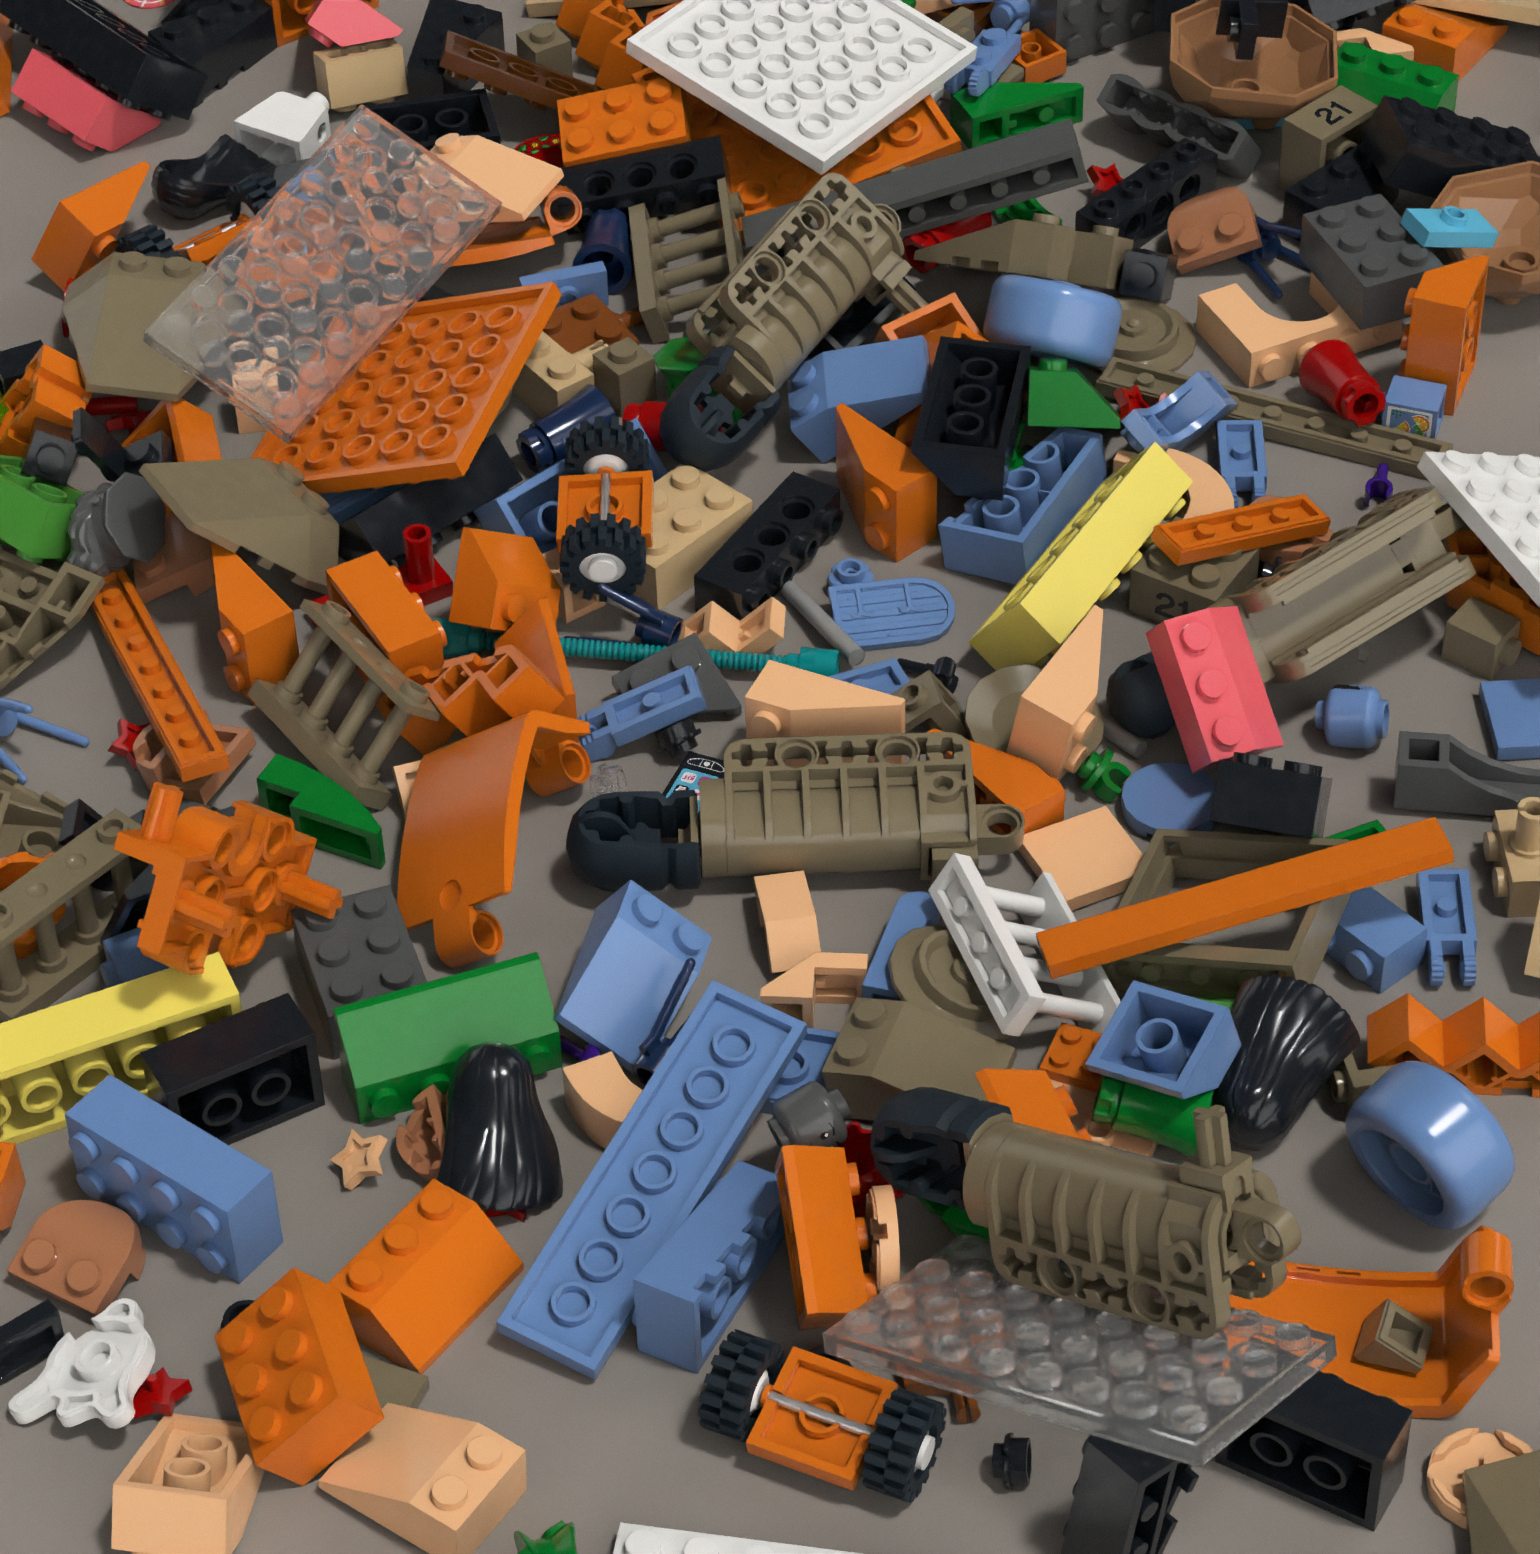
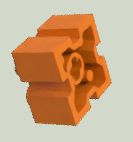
[0,344,92,457]

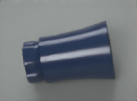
[572,208,632,295]
[516,384,617,473]

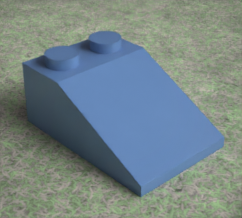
[787,335,931,463]
[554,880,712,1075]

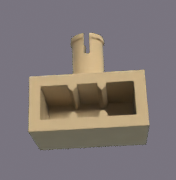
[313,38,408,112]
[512,331,608,418]
[1483,797,1540,918]

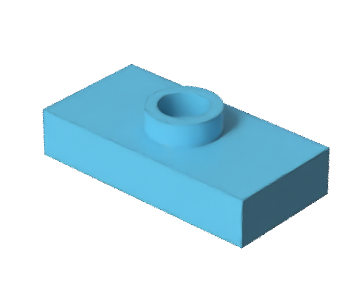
[1400,206,1499,248]

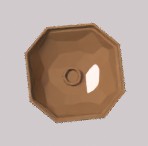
[1169,0,1338,129]
[1429,161,1540,305]

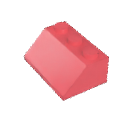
[304,0,403,48]
[11,48,162,152]
[1146,606,1284,774]

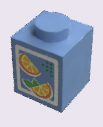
[1376,375,1447,439]

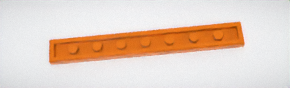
[89,567,230,783]
[1036,817,1454,979]

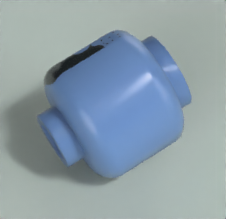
[1315,684,1390,749]

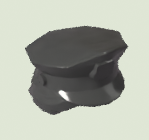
[66,472,166,577]

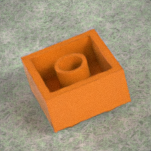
[1011,28,1067,83]
[1039,1022,1102,1093]

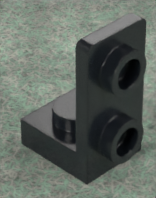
[71,407,173,482]

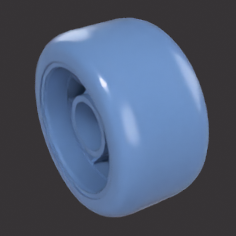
[983,274,1122,368]
[1346,1061,1515,1230]

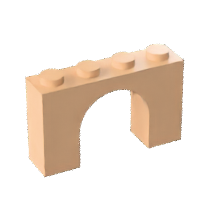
[1196,272,1403,388]

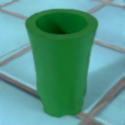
[1091,1075,1213,1158]

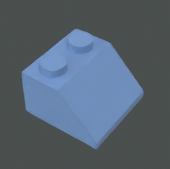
[1085,980,1242,1099]

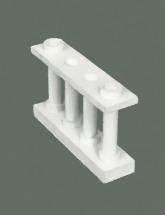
[928,853,1121,1037]

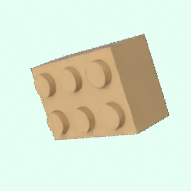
[633,464,753,609]

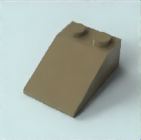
[821,997,1017,1121]

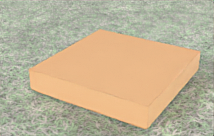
[1017,806,1144,911]

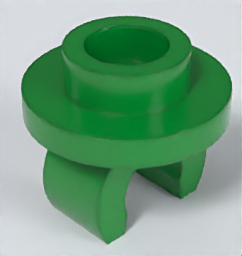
[1076,748,1131,803]

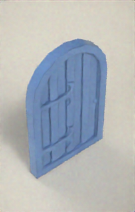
[828,577,955,651]

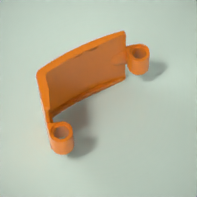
[331,136,582,268]
[397,710,591,968]
[1182,1225,1514,1419]

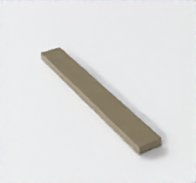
[1095,357,1453,481]

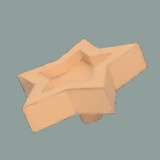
[330,1128,388,1191]

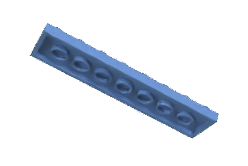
[496,980,807,1380]

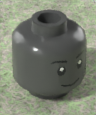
[767,1081,852,1150]

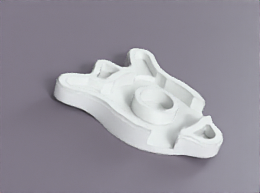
[8,1298,156,1429]

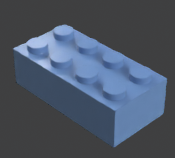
[65,1074,283,1284]

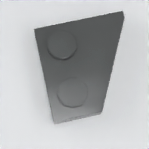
[611,633,742,720]

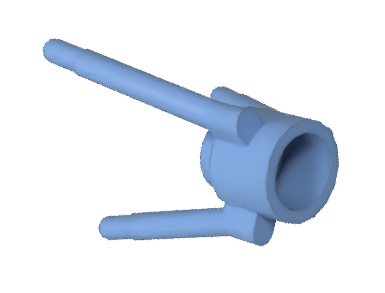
[951,0,1030,34]
[0,697,90,784]

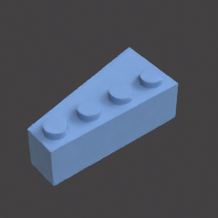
[938,427,1107,585]
[632,1160,785,1374]

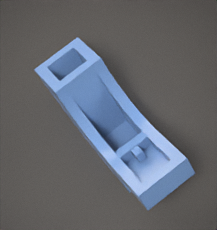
[1120,371,1238,453]

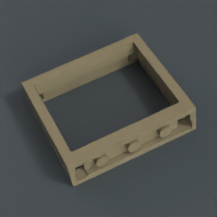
[1101,828,1352,999]

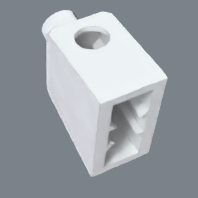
[234,91,331,166]

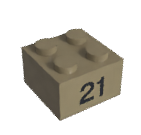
[1278,85,1378,192]
[1129,516,1260,624]

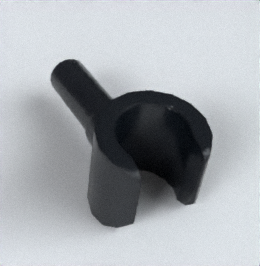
[897,657,959,694]

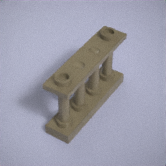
[628,177,750,345]
[247,599,442,810]
[0,808,142,1023]

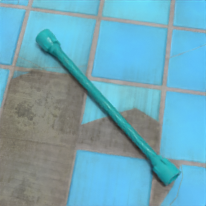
[432,617,840,677]

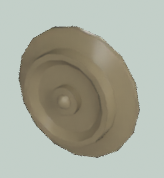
[1087,296,1197,374]
[964,664,1104,773]
[888,925,1012,1042]

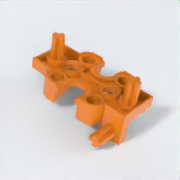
[113,782,344,975]

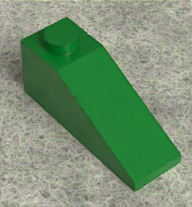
[950,82,1084,149]

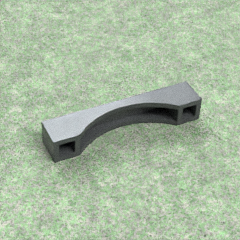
[1393,731,1540,816]

